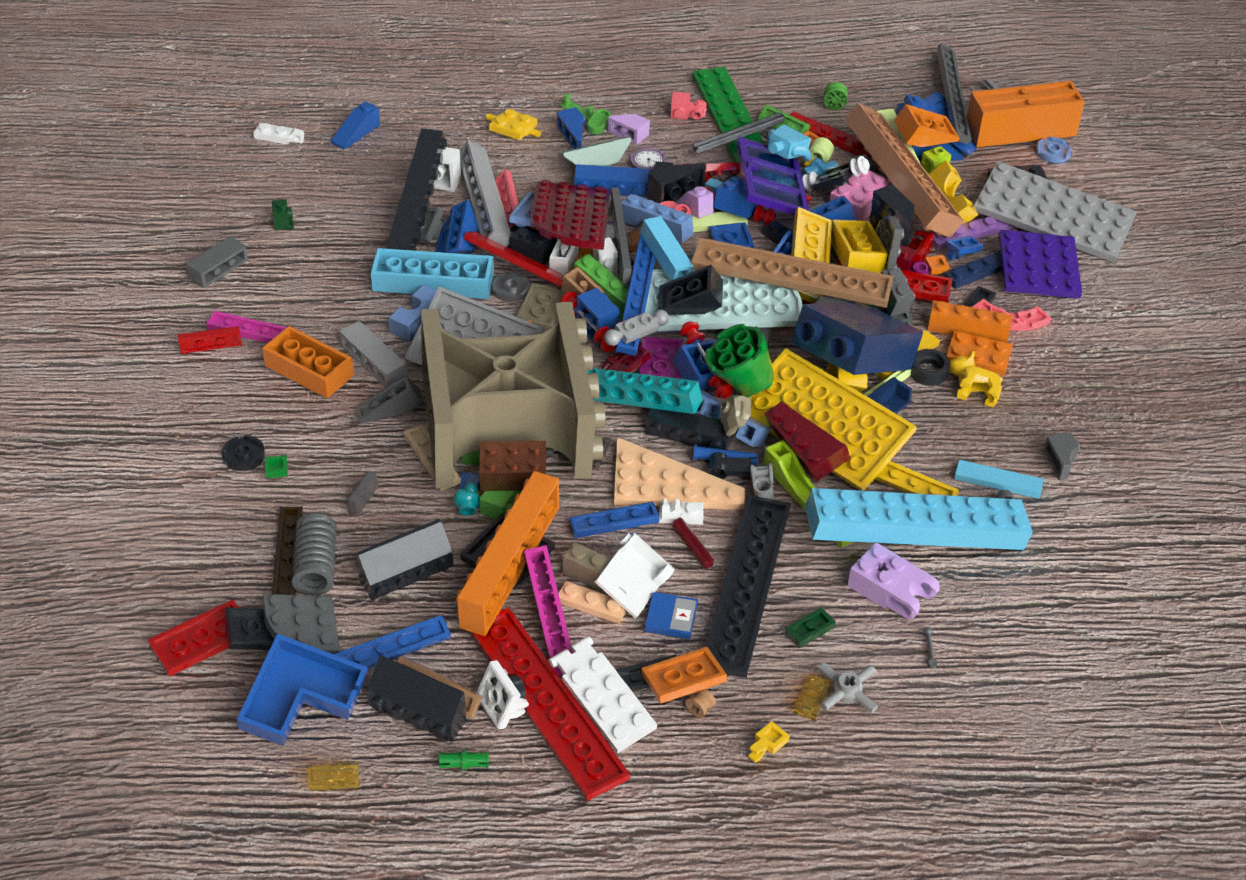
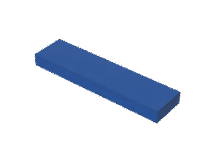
[569,502,659,539]

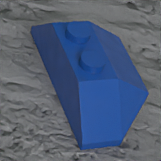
[435,199,478,254]

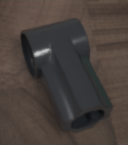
[708,452,751,480]

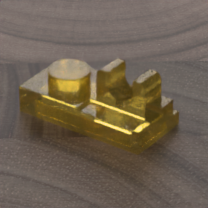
[793,673,832,721]
[307,761,360,791]

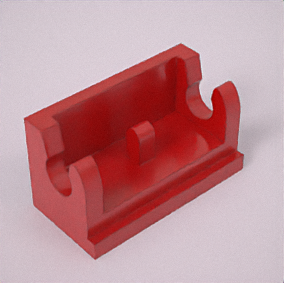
[908,230,934,263]

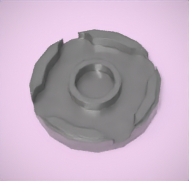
[492,271,531,302]

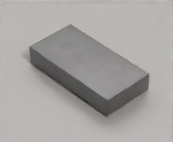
[348,471,378,517]

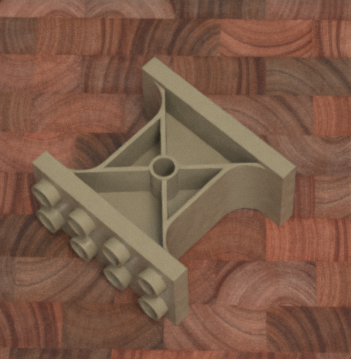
[421,302,606,488]

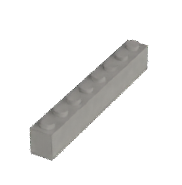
[460,140,511,247]

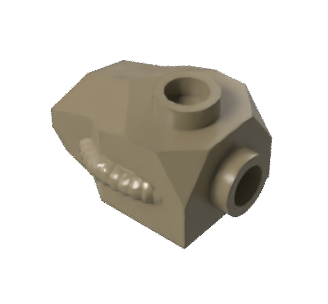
[720,395,751,436]

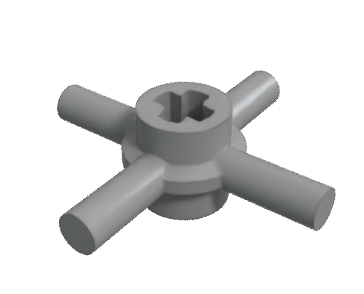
[819,662,878,713]

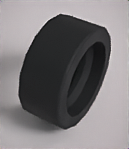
[911,349,950,386]

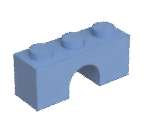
[389,285,437,341]

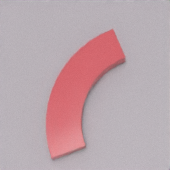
[972,299,1052,331]

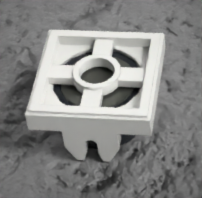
[476,660,529,730]

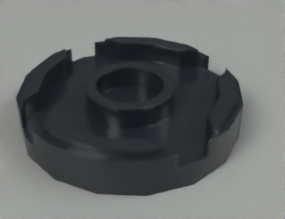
[222,435,265,471]

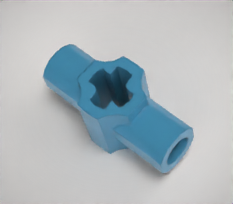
[801,158,838,177]

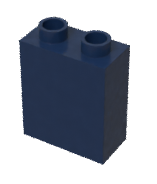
[791,302,923,375]

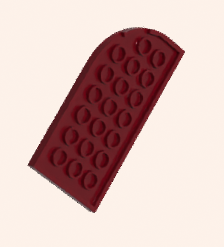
[530,180,610,250]

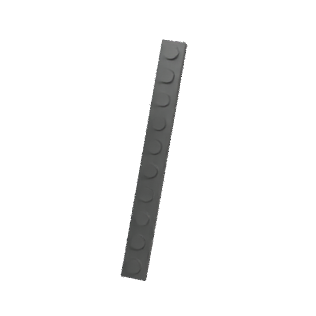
[936,43,972,145]

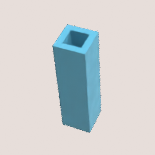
[640,216,693,281]

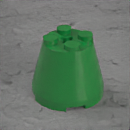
[705,323,774,398]

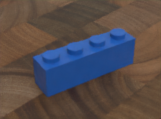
[574,164,649,197]

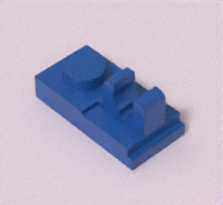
[945,235,984,261]

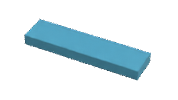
[955,460,1044,499]

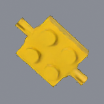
[486,109,541,141]

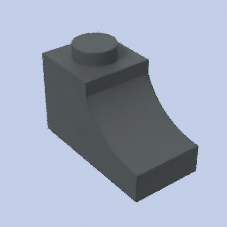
[1044,432,1080,480]

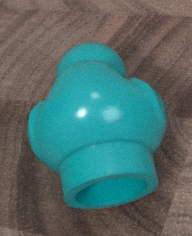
[453,482,481,516]

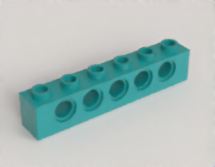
[587,368,703,414]

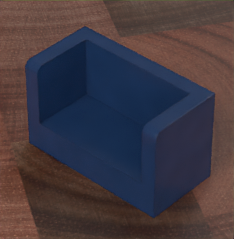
[868,377,913,414]

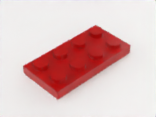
[148,599,239,677]

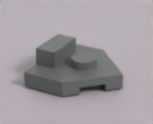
[417,208,444,243]

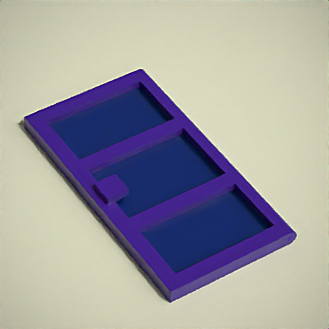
[736,136,810,215]

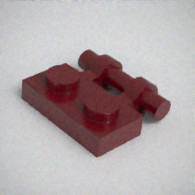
[601,345,652,373]

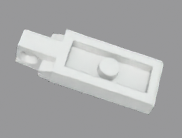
[253,123,305,144]

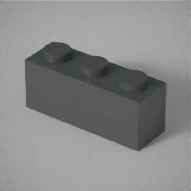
[186,236,248,288]

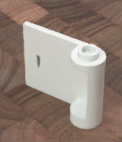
[595,532,675,618]

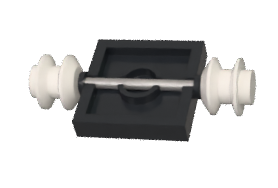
[803,156,869,192]

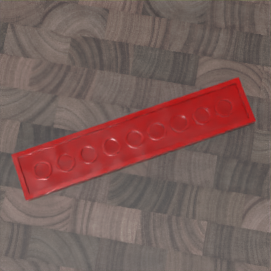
[468,607,630,801]

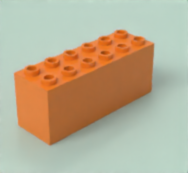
[967,81,1085,147]

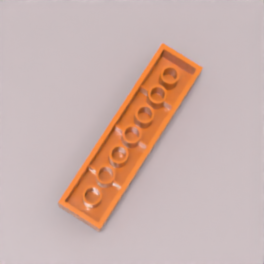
[456,471,559,636]

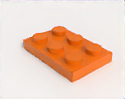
[947,331,1013,376]
[641,647,727,704]

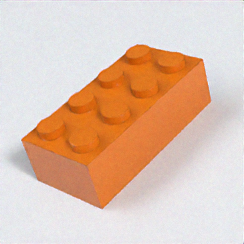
[262,326,354,399]

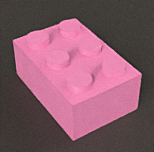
[829,170,891,221]

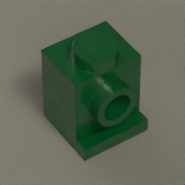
[272,199,294,230]

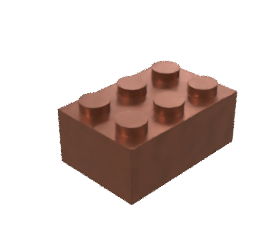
[479,441,546,491]

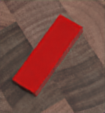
[177,326,242,354]

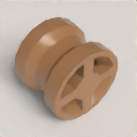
[685,689,716,718]

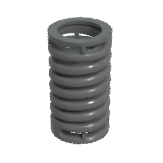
[292,513,337,596]

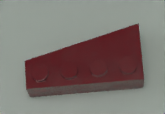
[764,401,851,482]

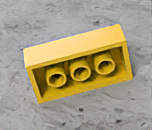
[831,220,888,274]

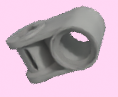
[750,463,774,499]

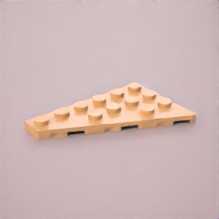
[614,438,745,510]

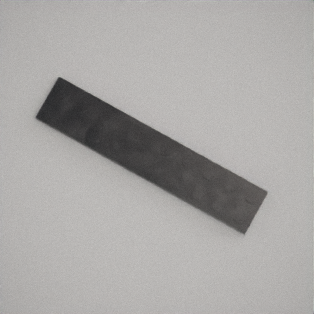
[706,495,791,678]

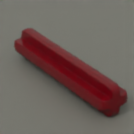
[673,517,714,569]

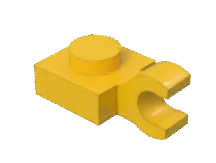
[748,721,790,763]

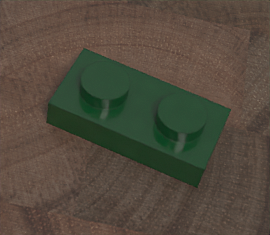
[785,607,836,648]

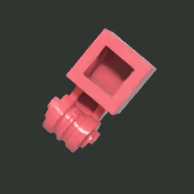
[671,92,707,120]

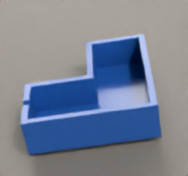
[237,633,368,746]

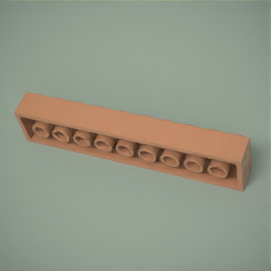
[845,103,964,238]

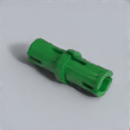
[439,750,489,770]

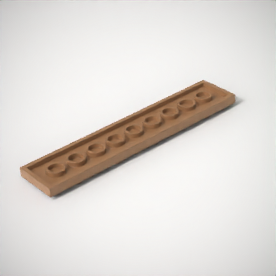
[691,238,894,308]

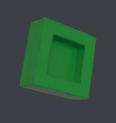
[265,455,288,478]

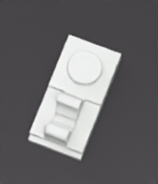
[659,499,704,525]

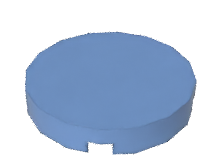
[1036,137,1072,163]

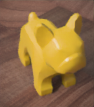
[949,350,1003,407]

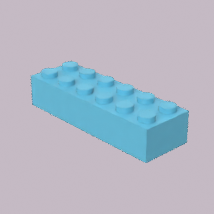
[371,248,494,299]

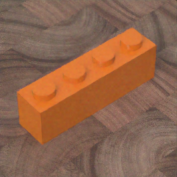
[928,300,1013,343]

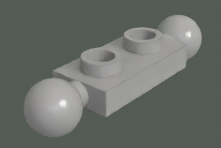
[604,310,669,346]

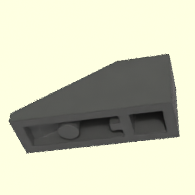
[355,375,424,423]

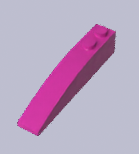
[524,545,573,677]

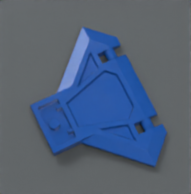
[903,91,977,156]

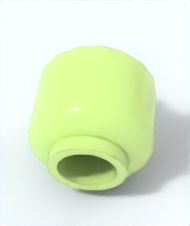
[809,137,834,163]

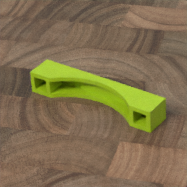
[763,440,853,548]

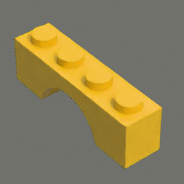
[929,160,978,224]

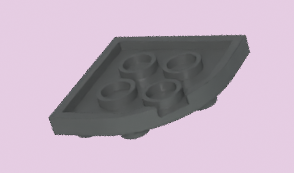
[876,216,904,270]
[262,594,340,654]

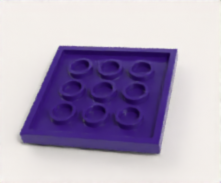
[998,229,1082,299]

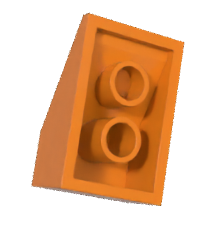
[894,104,960,147]

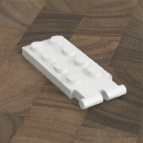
[549,636,657,753]

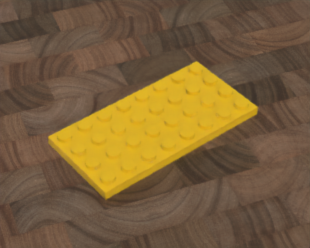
[749,348,917,491]

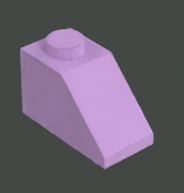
[608,114,650,145]
[676,187,713,218]

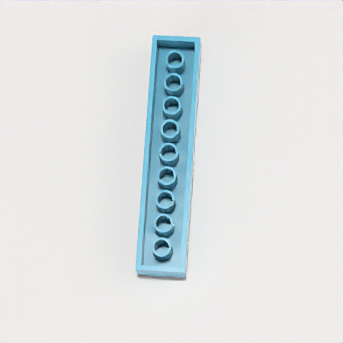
[805,488,1033,550]

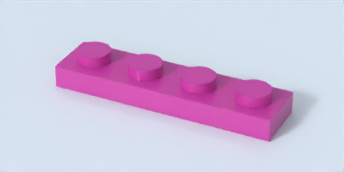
[206,311,287,343]

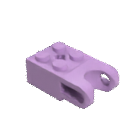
[848,543,940,619]

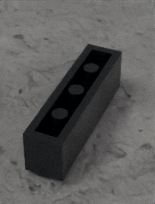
[646,408,733,450]

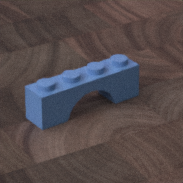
[621,194,693,244]
[695,391,771,447]

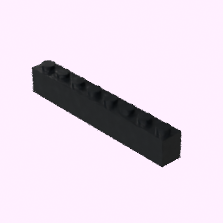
[386,128,447,251]

